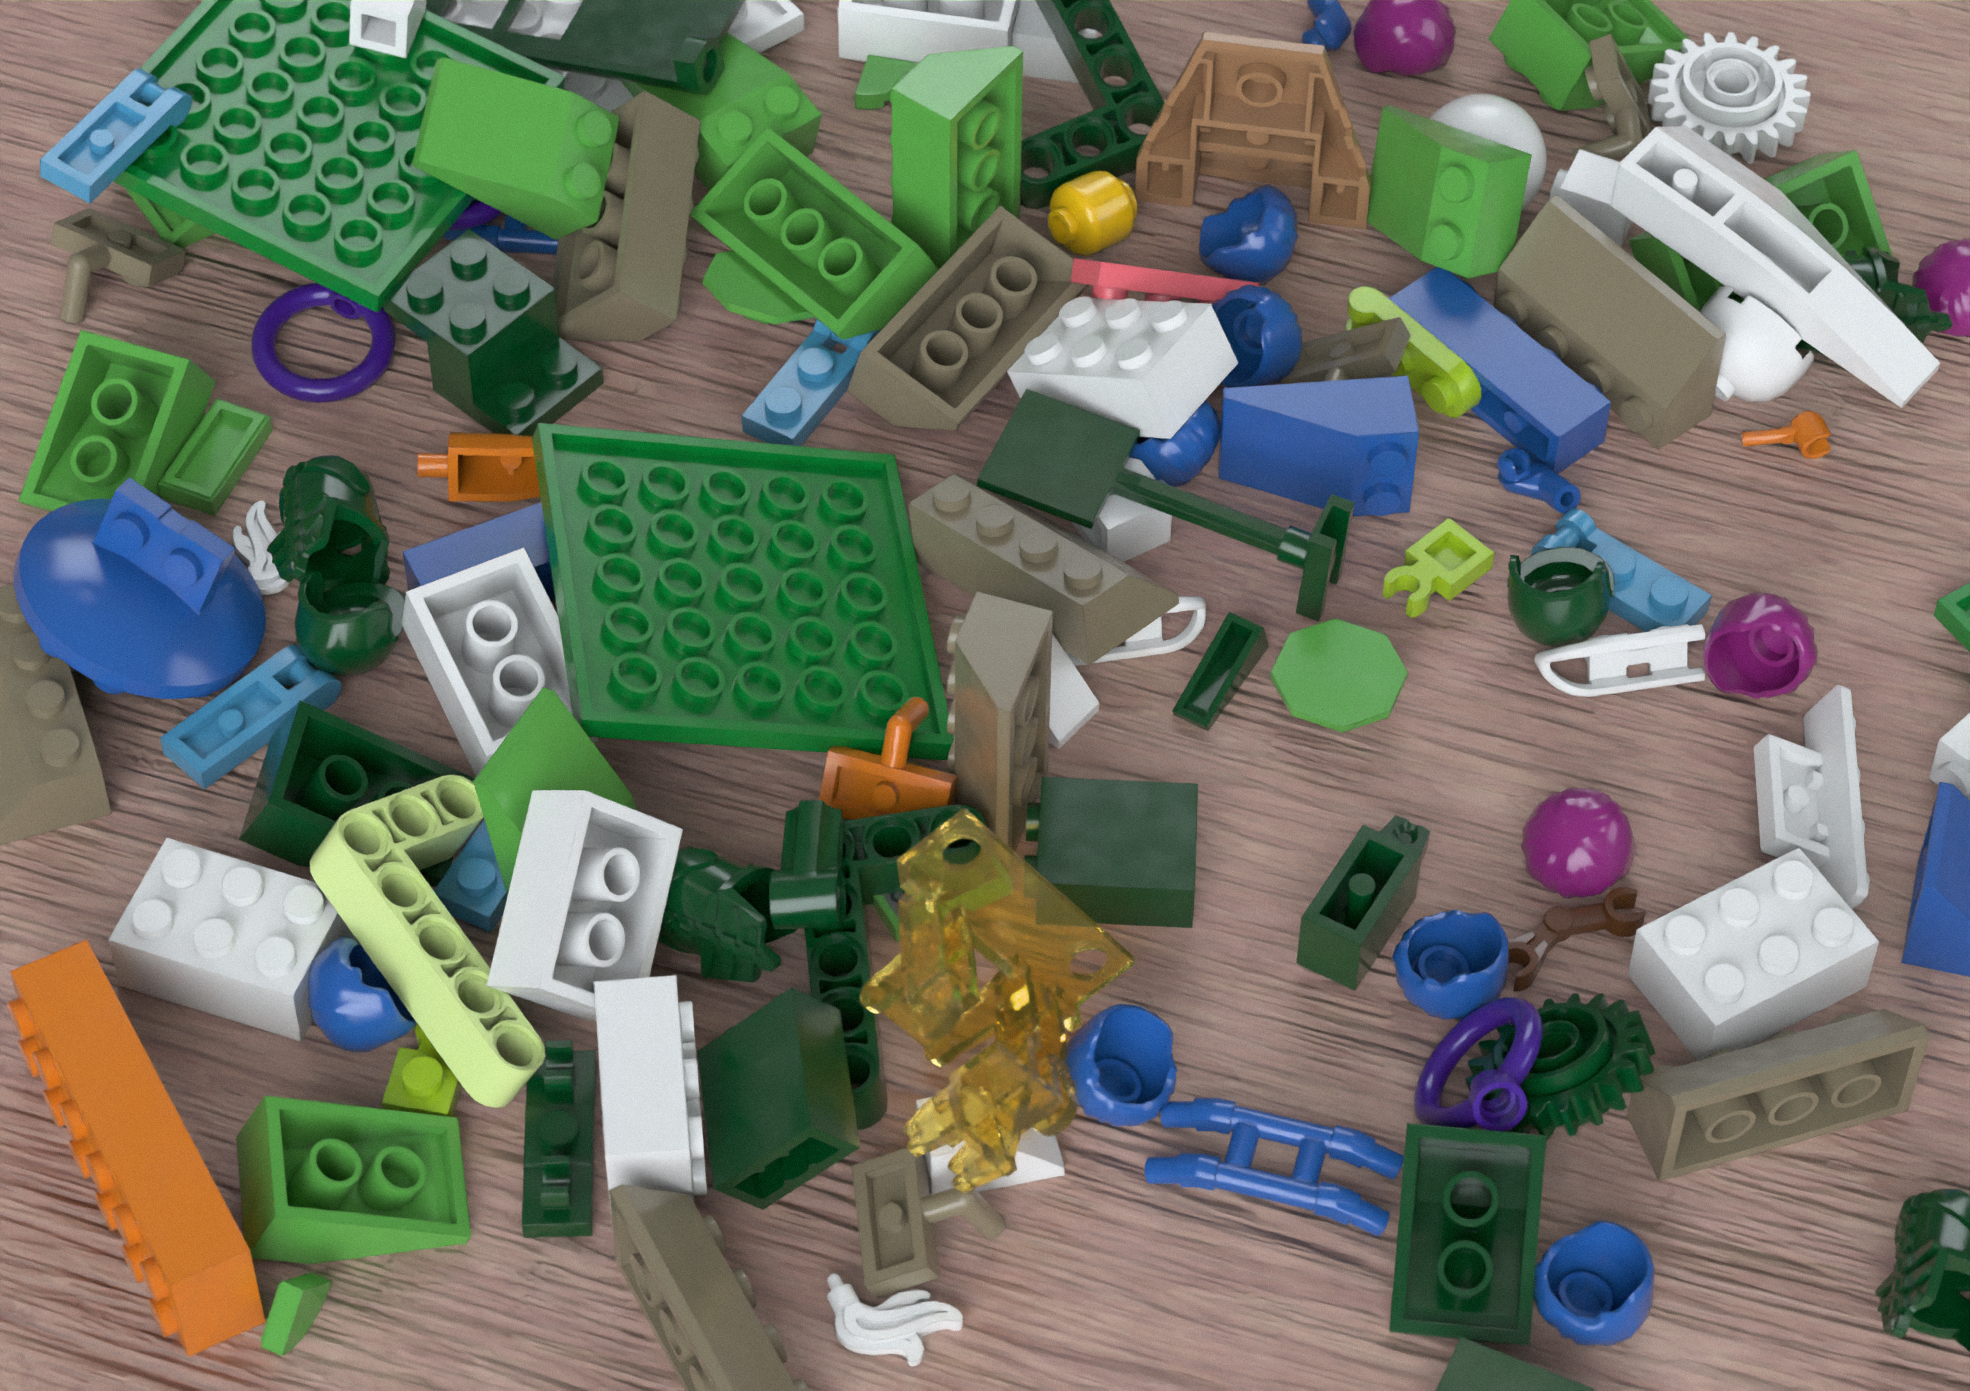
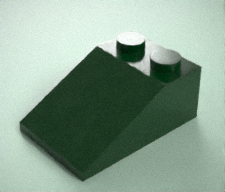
[239,700,475,887]
[1389,1123,1546,1346]

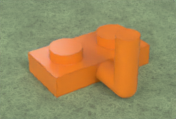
[819,697,958,820]

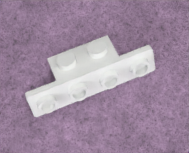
[1753,685,1870,909]

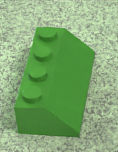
[889,46,1023,269]
[690,127,939,340]
[1628,150,1893,312]

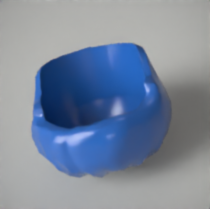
[1199,184,1299,285]
[1212,284,1302,388]
[1129,400,1221,487]
[1392,910,1509,1021]
[308,936,417,1052]
[1061,1004,1177,1127]
[1533,1221,1654,1346]

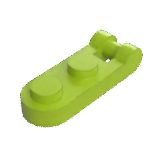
[1345,286,1481,418]

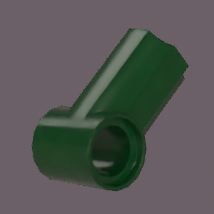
[769,800,846,929]

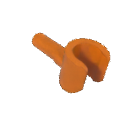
[1741,411,1831,459]

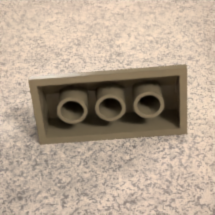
[552,91,700,342]
[1494,195,1726,450]
[847,206,1089,430]
[908,474,1179,665]
[0,584,112,845]
[947,591,1053,870]
[1627,1009,1930,1182]
[609,1184,810,1391]

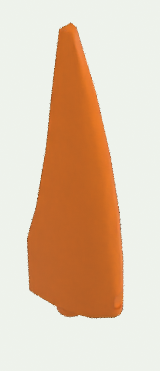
[417,432,540,502]

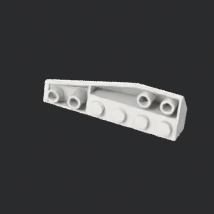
[1610,126,1940,408]

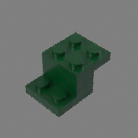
[384,229,604,436]

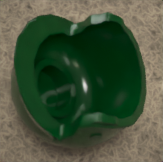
[1507,547,1615,647]
[294,569,405,676]

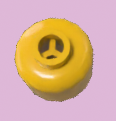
[1048,170,1137,256]

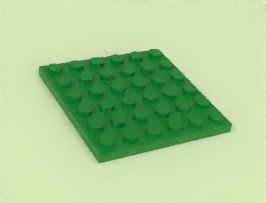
[113,0,565,313]
[532,423,954,761]

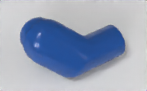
[1301,0,1352,52]
[1497,448,1581,514]

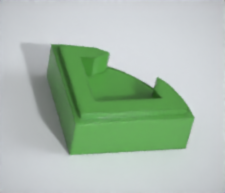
[855,54,918,109]
[260,1272,332,1356]

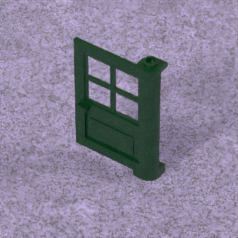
[426,0,745,95]

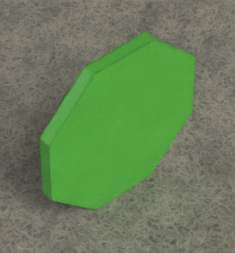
[703,251,814,325]
[1270,618,1408,733]

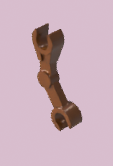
[1508,887,1646,992]

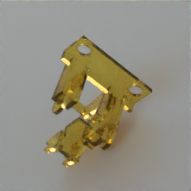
[860,808,1136,1193]

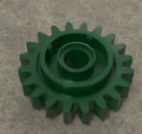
[1466,993,1655,1141]

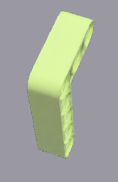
[309,774,545,1108]

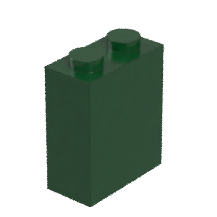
[1023,777,1198,928]
[697,988,860,1210]

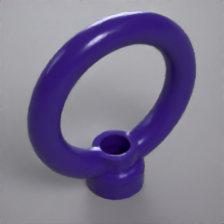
[251,283,396,403]
[1414,997,1543,1132]

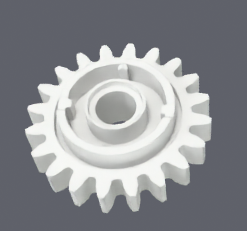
[1648,32,1811,164]

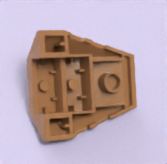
[1135,31,1372,229]

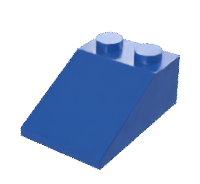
[1218,376,1419,516]

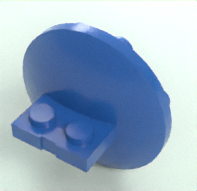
[14,477,266,699]

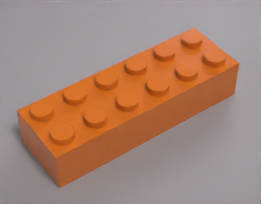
[7,939,266,1357]

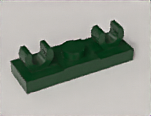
[522,1040,596,1238]

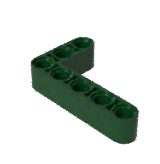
[1020,0,1165,209]
[804,805,992,1130]

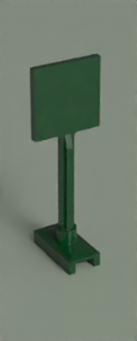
[977,389,1355,622]

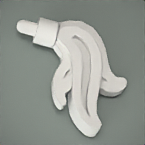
[233,501,290,595]
[827,1273,963,1367]

